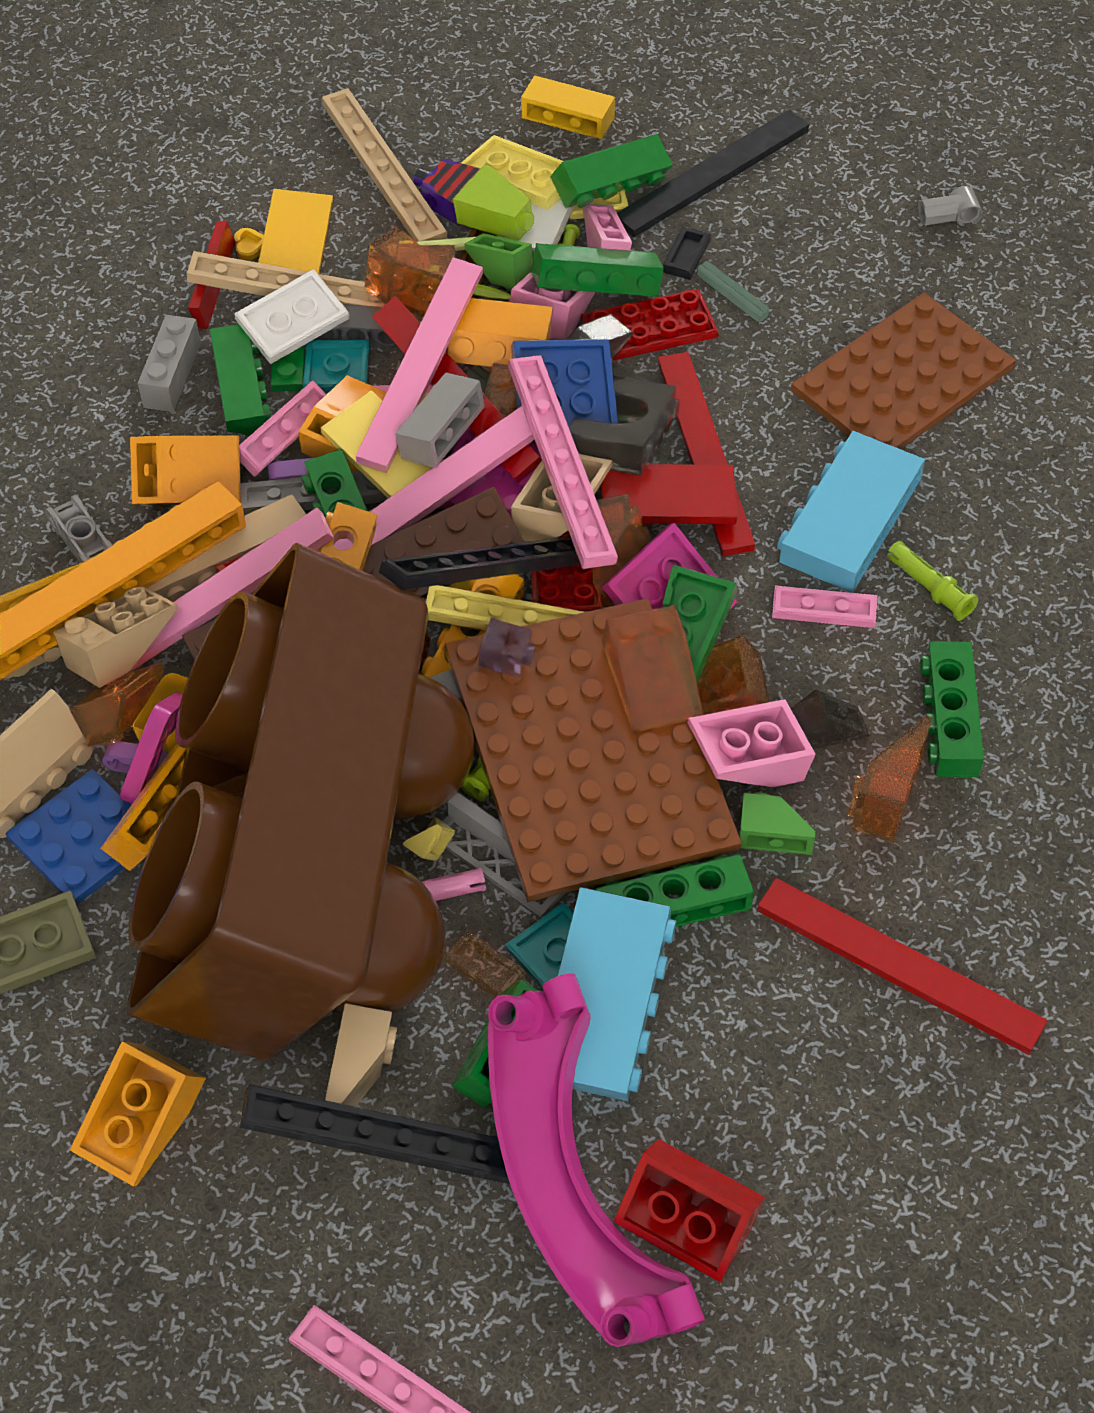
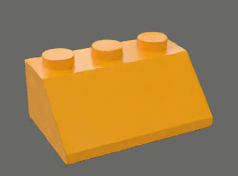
[448,298,553,369]

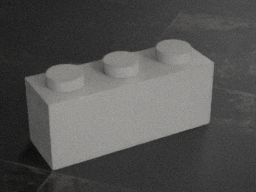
[138,315,201,412]
[395,373,485,468]

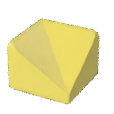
[403,817,455,861]

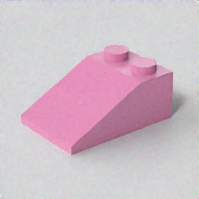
[510,272,595,340]
[687,699,815,787]

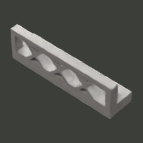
[442,792,565,918]

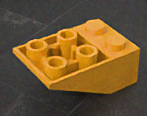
[298,375,387,472]
[130,436,241,505]

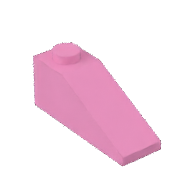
[583,204,632,251]

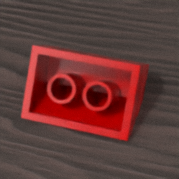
[613,1139,766,1283]

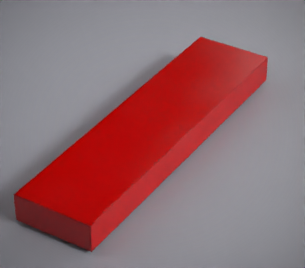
[188,221,235,329]

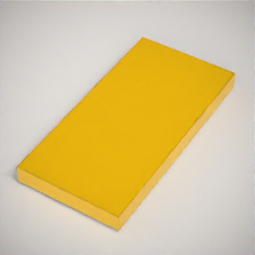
[258,189,333,274]

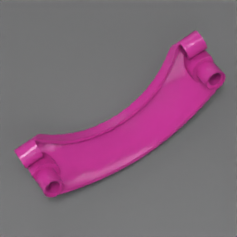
[488,973,706,1347]

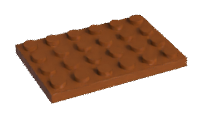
[791,293,1016,449]

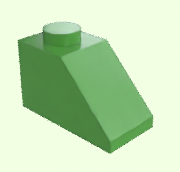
[464,233,533,291]
[740,792,815,855]

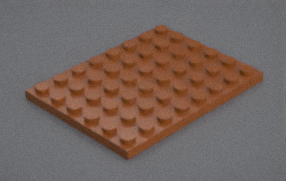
[445,598,742,902]

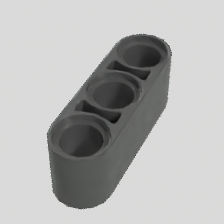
[314,304,398,349]

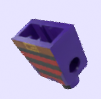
[413,160,481,225]

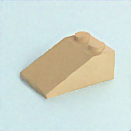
[325,1003,397,1107]

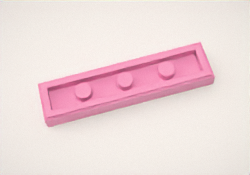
[239,380,326,477]

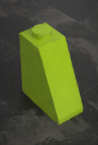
[453,164,534,241]

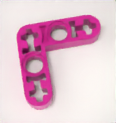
[120,692,183,804]

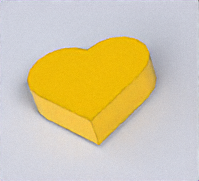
[234,228,264,261]

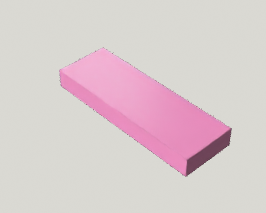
[772,585,877,628]

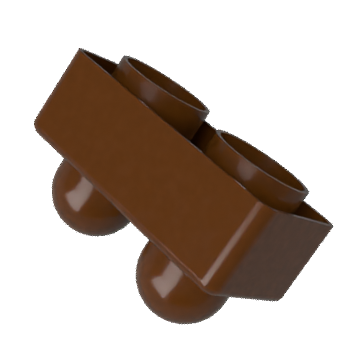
[127,543,474,1060]

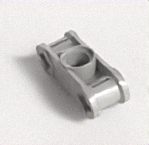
[45,494,113,563]

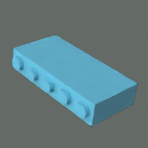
[777,431,925,593]
[558,887,676,1102]

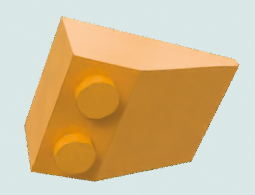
[70,1041,206,1186]

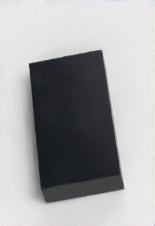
[662,226,711,280]

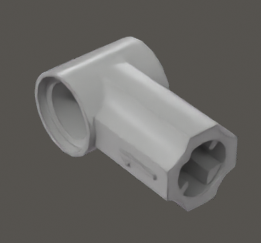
[918,186,983,226]

